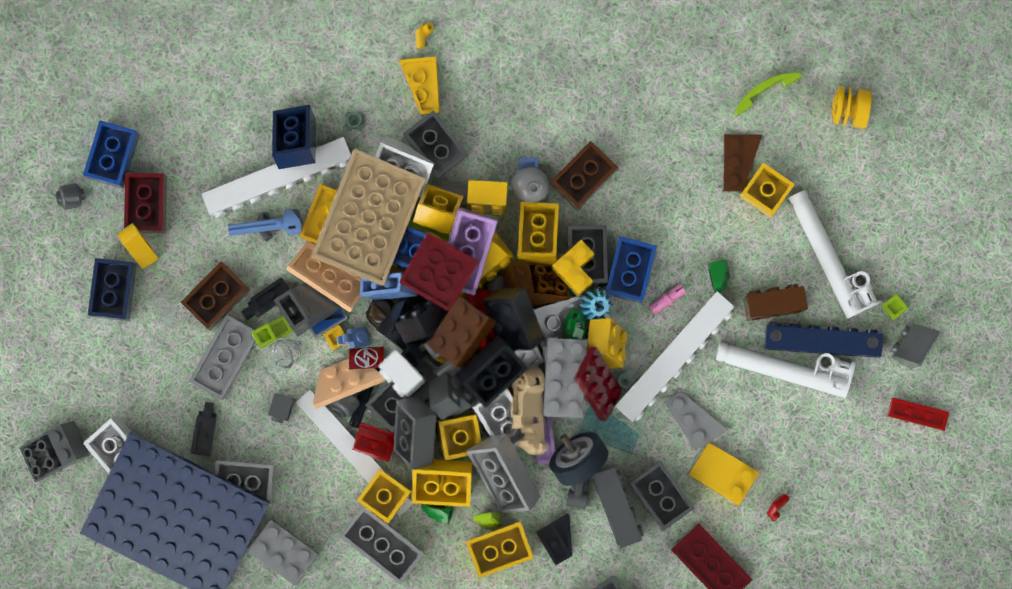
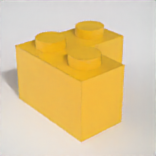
[552,240,594,297]

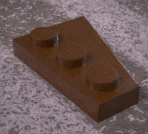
[723,134,762,192]

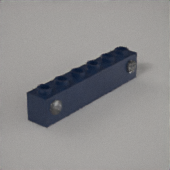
[764,322,883,358]

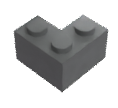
[428,371,472,420]

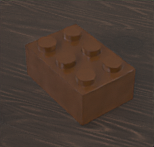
[550,141,618,211]
[180,261,251,331]
[743,284,808,321]
[426,296,497,368]

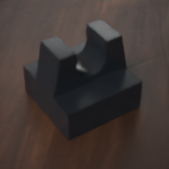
[401,341,429,368]

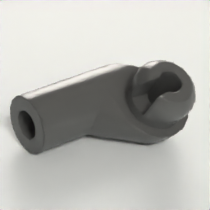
[257,212,273,241]

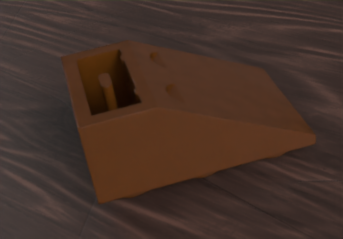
[502,261,570,306]

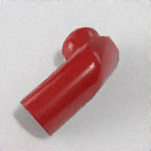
[767,493,790,521]

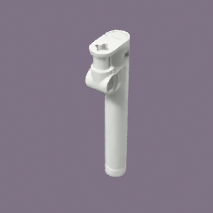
[789,190,881,319]
[715,342,856,398]

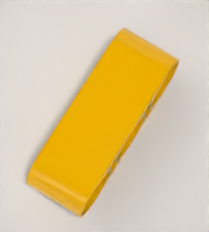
[116,223,159,270]

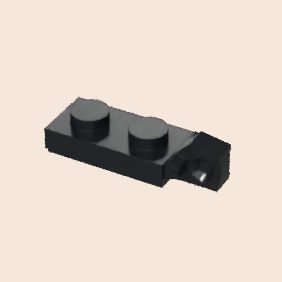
[241,277,290,320]
[191,402,217,457]

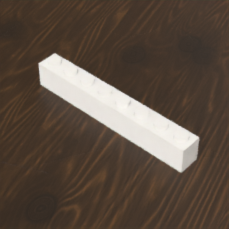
[201,137,351,218]
[615,292,734,423]

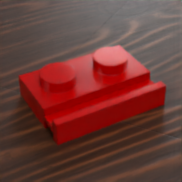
[352,422,394,462]

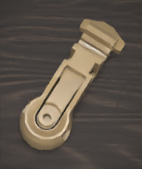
[511,367,548,455]

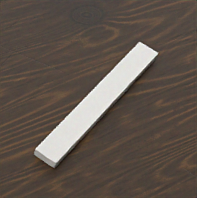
[296,390,414,517]

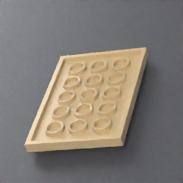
[311,149,425,286]

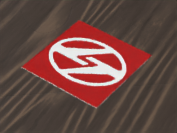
[349,346,384,370]

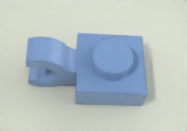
[337,326,370,349]

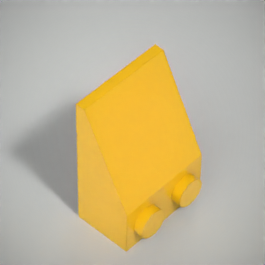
[688,442,759,506]

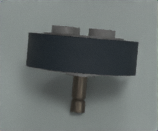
[549,432,609,486]

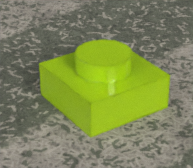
[881,294,909,321]

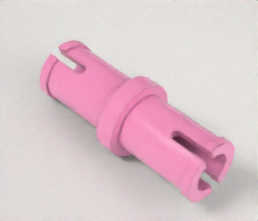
[648,283,686,315]

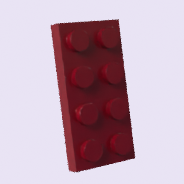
[574,346,622,422]
[671,523,752,589]

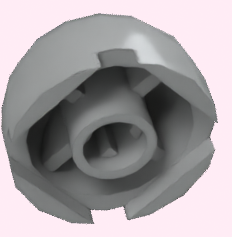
[511,167,550,203]

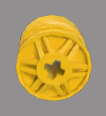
[831,84,872,129]

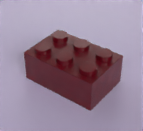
[124,173,167,233]

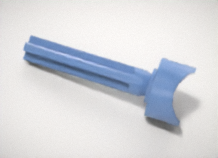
[228,209,302,236]

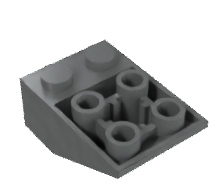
[274,283,343,336]
[19,421,90,482]

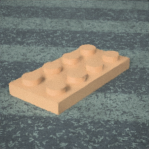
[286,241,362,312]

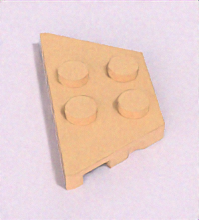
[313,358,385,409]

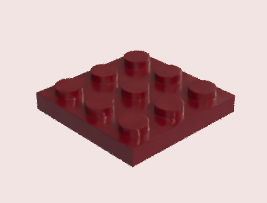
[399,231,479,311]

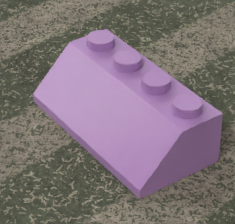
[448,207,497,295]

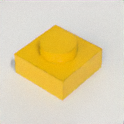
[323,325,345,351]

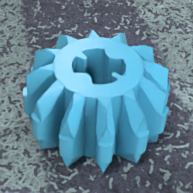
[579,288,613,320]

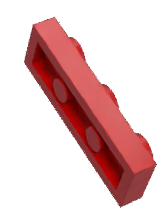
[887,398,949,431]

